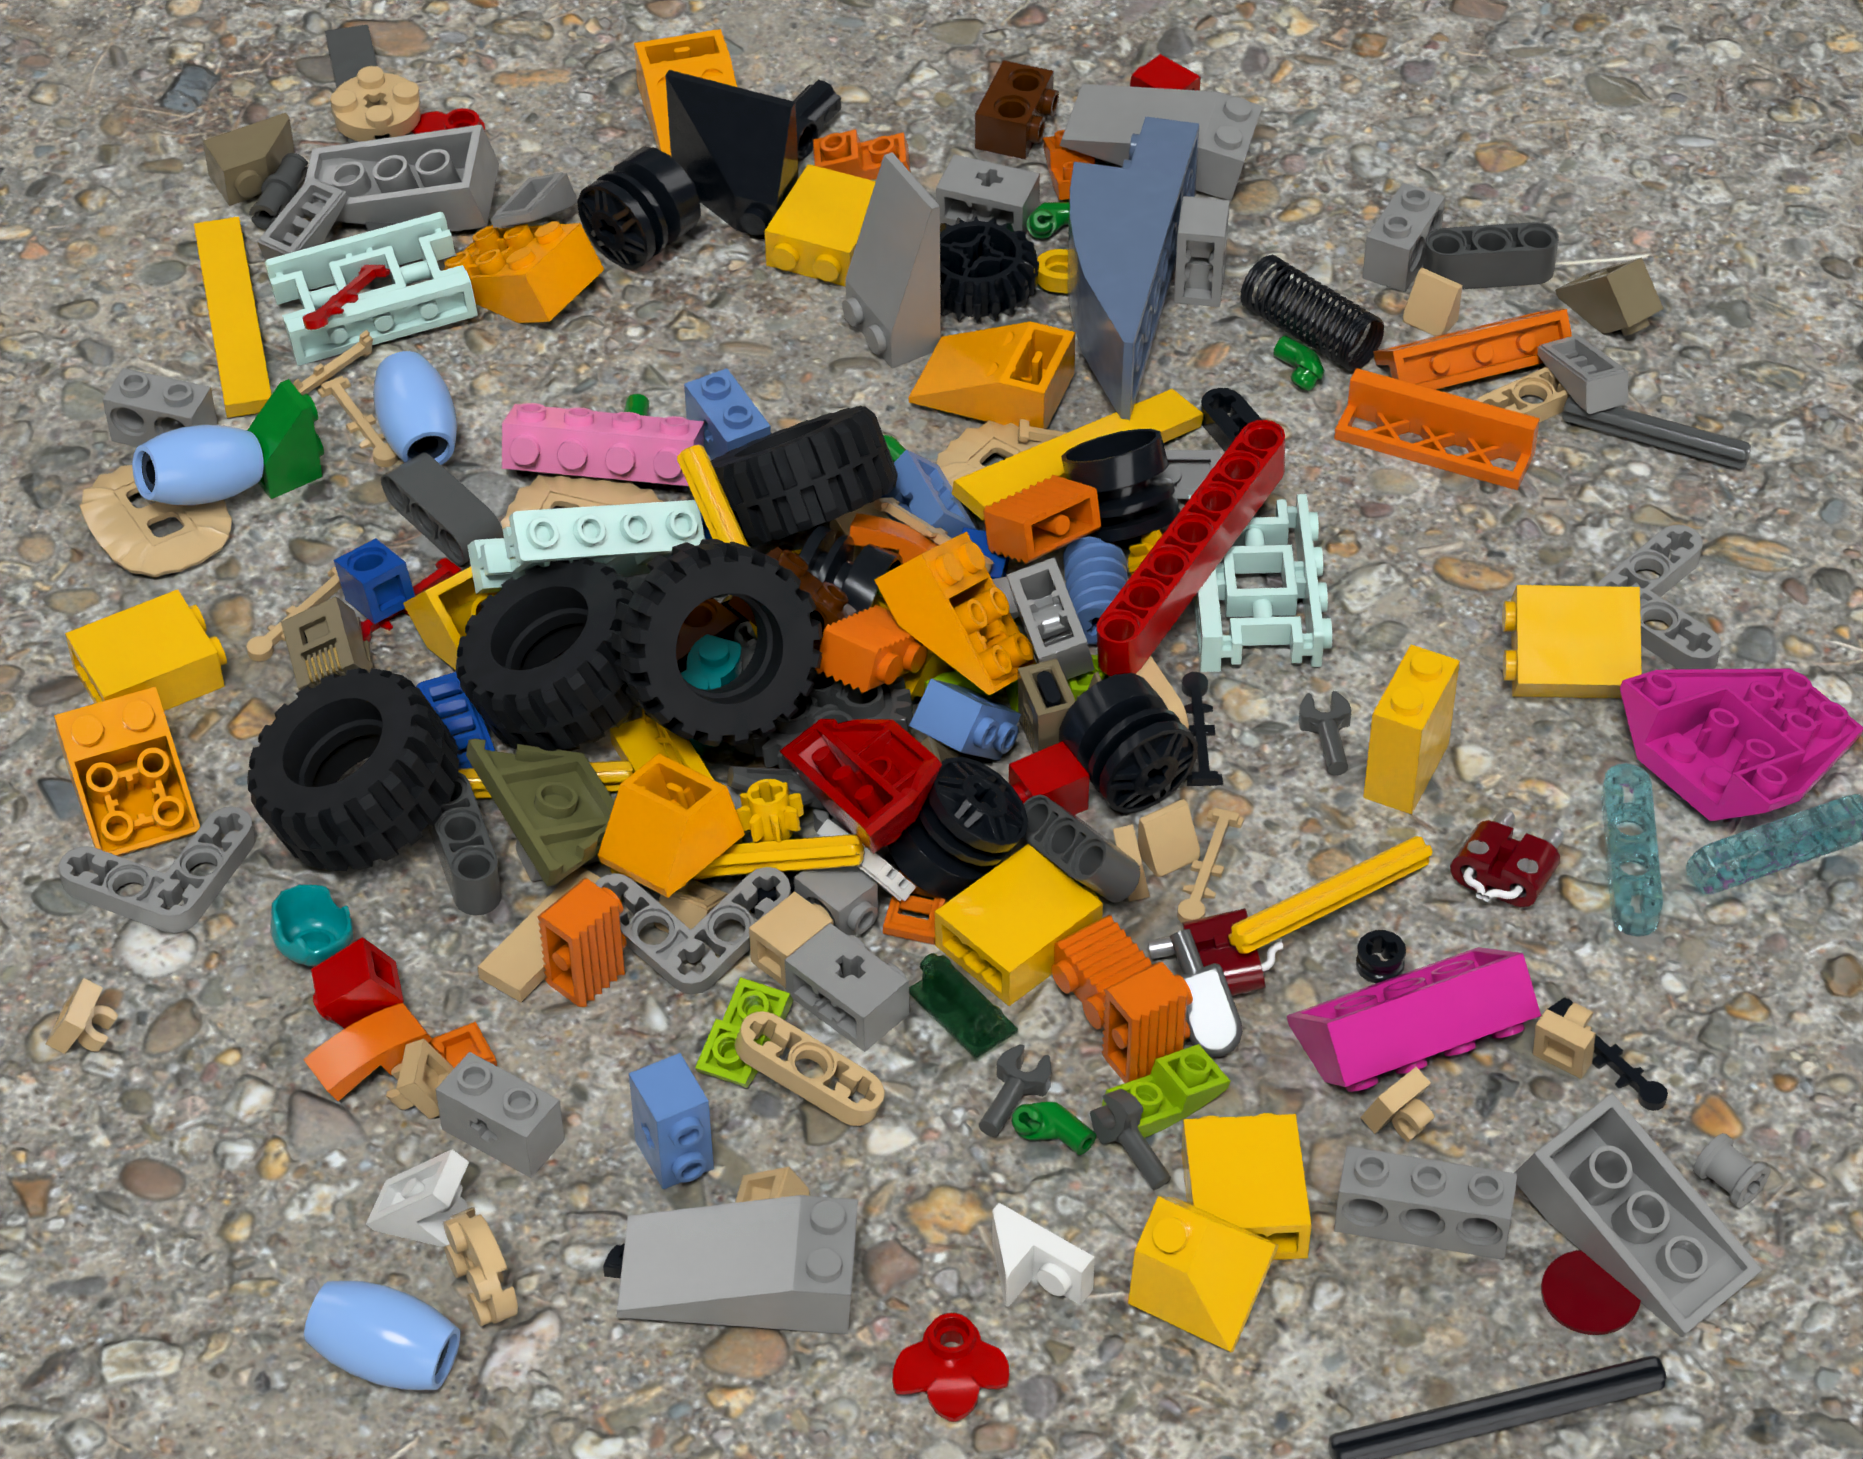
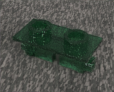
[909,953,1018,1059]

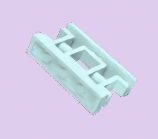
[265,212,478,366]
[1188,494,1332,672]
[467,500,705,594]

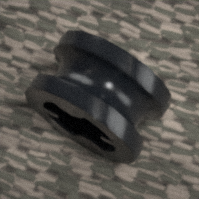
[1356,930,1406,984]

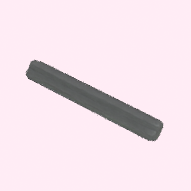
[1562,395,1751,470]

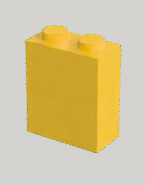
[765,164,876,287]
[1502,585,1642,699]
[65,589,227,711]
[1363,644,1460,815]
[935,844,1103,1006]
[1181,1113,1311,1260]

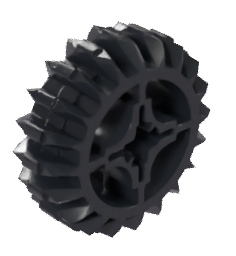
[940,216,1039,323]

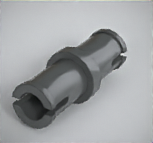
[249,153,308,229]

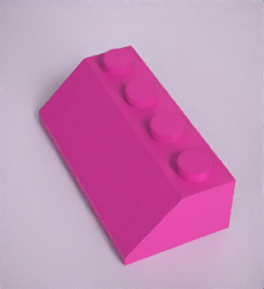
[1286,947,1541,1092]

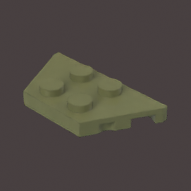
[466,739,615,886]

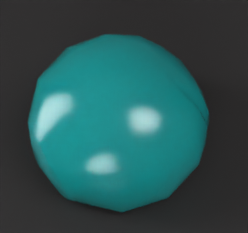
[270,885,353,966]

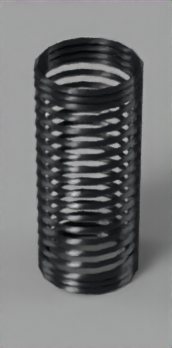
[1240,254,1384,371]

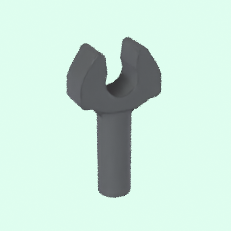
[1298,691,1352,775]
[979,1044,1051,1137]
[1090,1089,1171,1190]

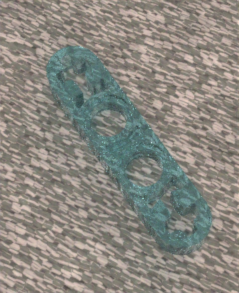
[1601,763,1663,937]
[1686,794,1863,894]

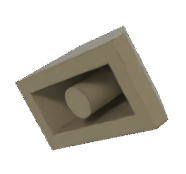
[203,113,295,206]
[1555,258,1664,336]

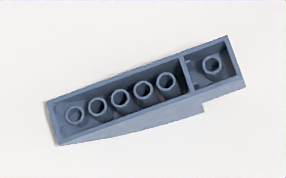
[1067,117,1199,420]

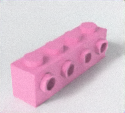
[502,403,704,486]

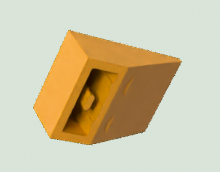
[634,29,737,156]
[442,221,605,323]
[909,321,1075,429]
[874,531,1037,695]
[54,687,200,856]

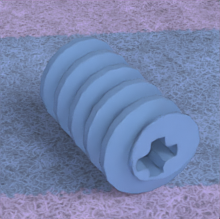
[1063,536,1127,644]

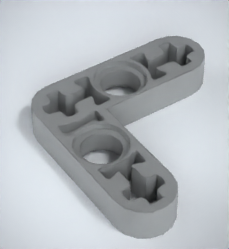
[1597,525,1721,669]
[59,806,255,933]
[595,867,791,994]

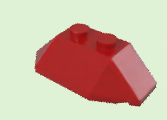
[780,719,942,854]

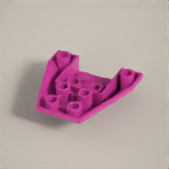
[1620,668,1863,821]

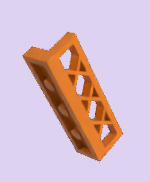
[1373,309,1572,390]
[1334,368,1540,491]

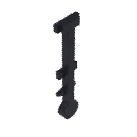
[1181,672,1223,786]
[1540,997,1668,1111]

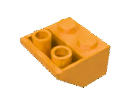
[598,753,745,898]

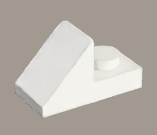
[366,1149,469,1247]
[992,1203,1095,1307]

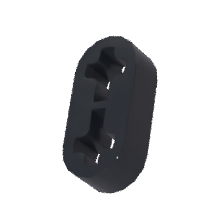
[1201,388,1262,452]

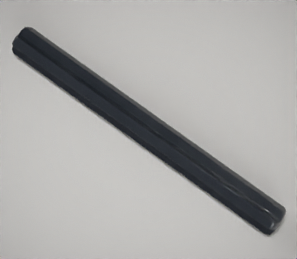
[1328,1355,1667,1459]

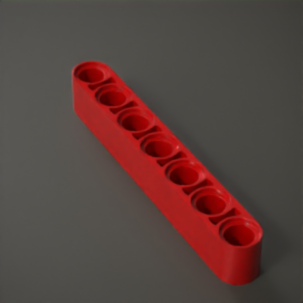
[1096,420,1285,676]

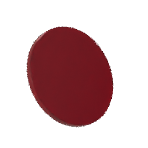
[1541,1250,1641,1335]

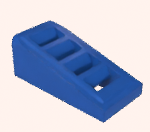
[416,672,495,769]

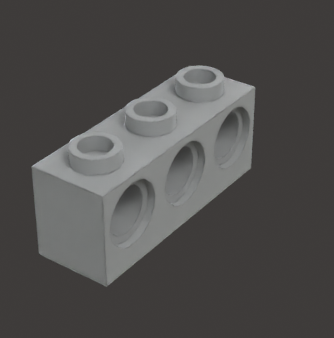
[1334,1146,1517,1260]

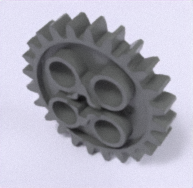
[748,667,913,769]

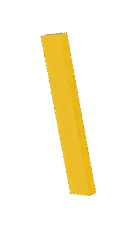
[194,216,272,418]
[952,388,1204,521]

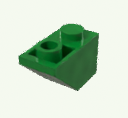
[247,379,324,499]

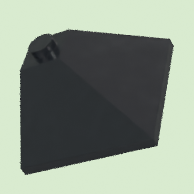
[665,70,798,238]

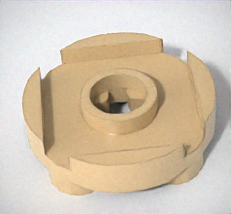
[330,66,421,142]
[443,1207,518,1326]

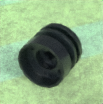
[577,147,701,270]
[1061,429,1180,542]
[799,526,903,630]
[1059,673,1198,813]
[888,757,1028,900]

